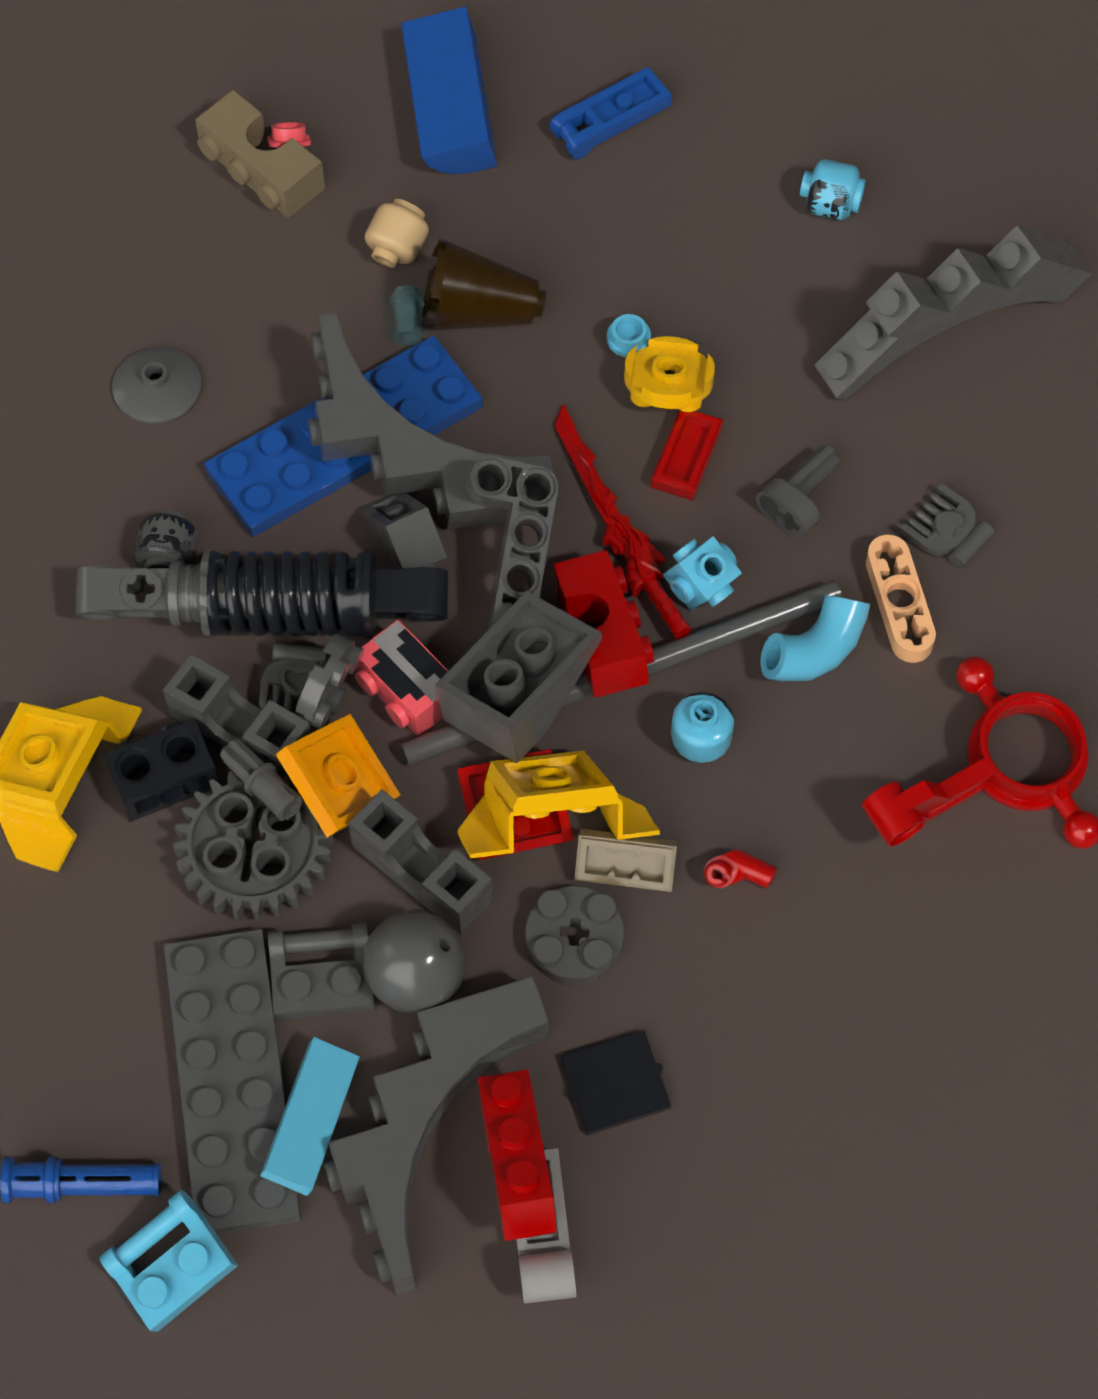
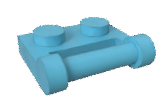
[99,1190,238,1332]

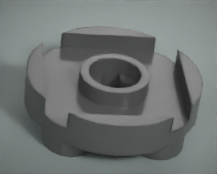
[296,633,364,729]
[525,886,624,985]

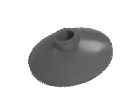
[112,347,202,425]

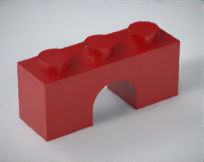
[553,550,654,698]
[478,1069,557,1241]

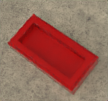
[650,409,723,501]

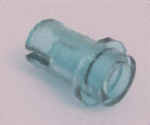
[389,285,424,345]

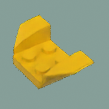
[0,696,142,872]
[458,750,660,858]

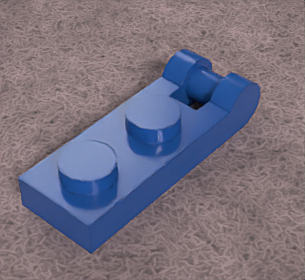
[549,67,672,160]

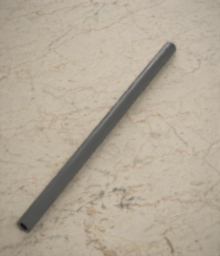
[400,581,842,766]

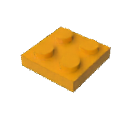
[276,714,401,838]

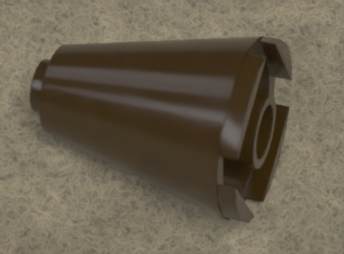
[422,239,546,329]

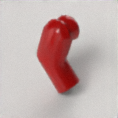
[704,849,778,889]

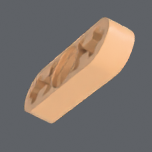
[866,535,936,663]

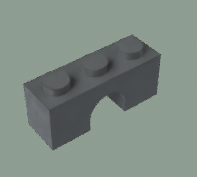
[163,654,312,778]
[348,789,494,935]

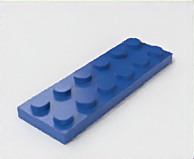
[204,335,483,537]

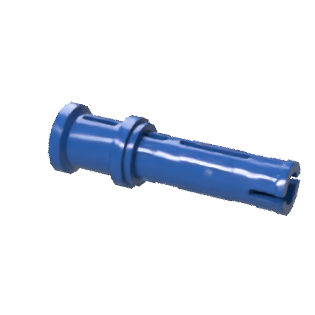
[0,1156,161,1204]

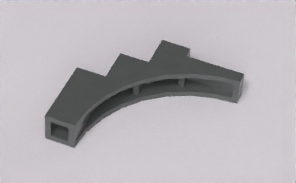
[814,225,1093,400]
[308,313,559,530]
[323,976,549,1296]

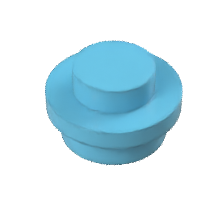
[607,314,651,357]

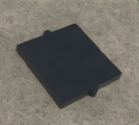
[561,1030,671,1135]

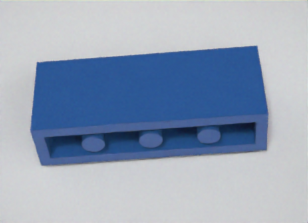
[401,6,498,174]

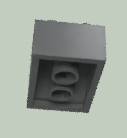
[435,591,602,763]

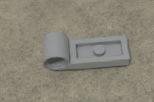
[516,1148,576,1304]

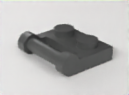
[268,922,375,1021]

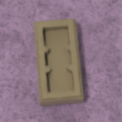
[574,829,678,892]

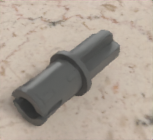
[220,739,303,821]

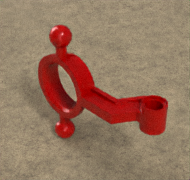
[861,656,1098,849]

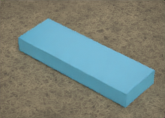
[260,1037,360,1196]

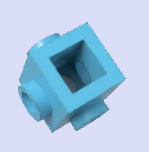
[663,536,742,611]

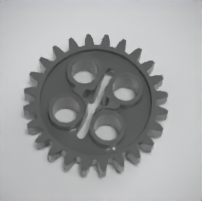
[173,771,334,922]

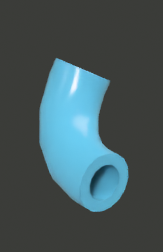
[760,595,870,682]

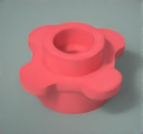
[267,122,311,148]

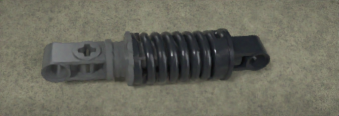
[75,549,448,639]

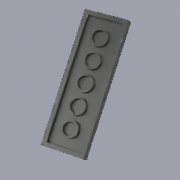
[164,929,301,1235]

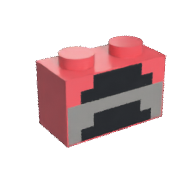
[354,620,448,737]

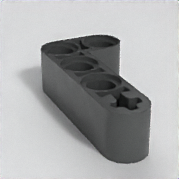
[466,456,558,631]

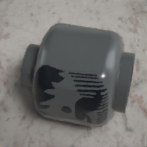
[134,510,199,568]

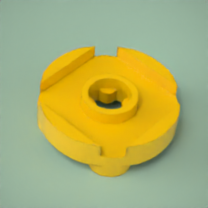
[624,336,715,412]

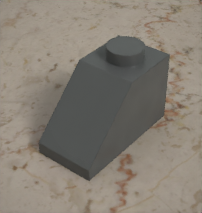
[360,493,447,569]

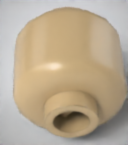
[365,199,429,268]

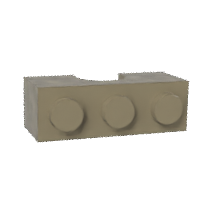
[195,90,325,219]

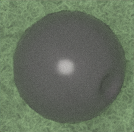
[363,909,466,1014]

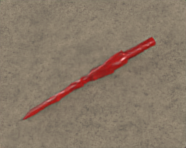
[555,404,691,639]

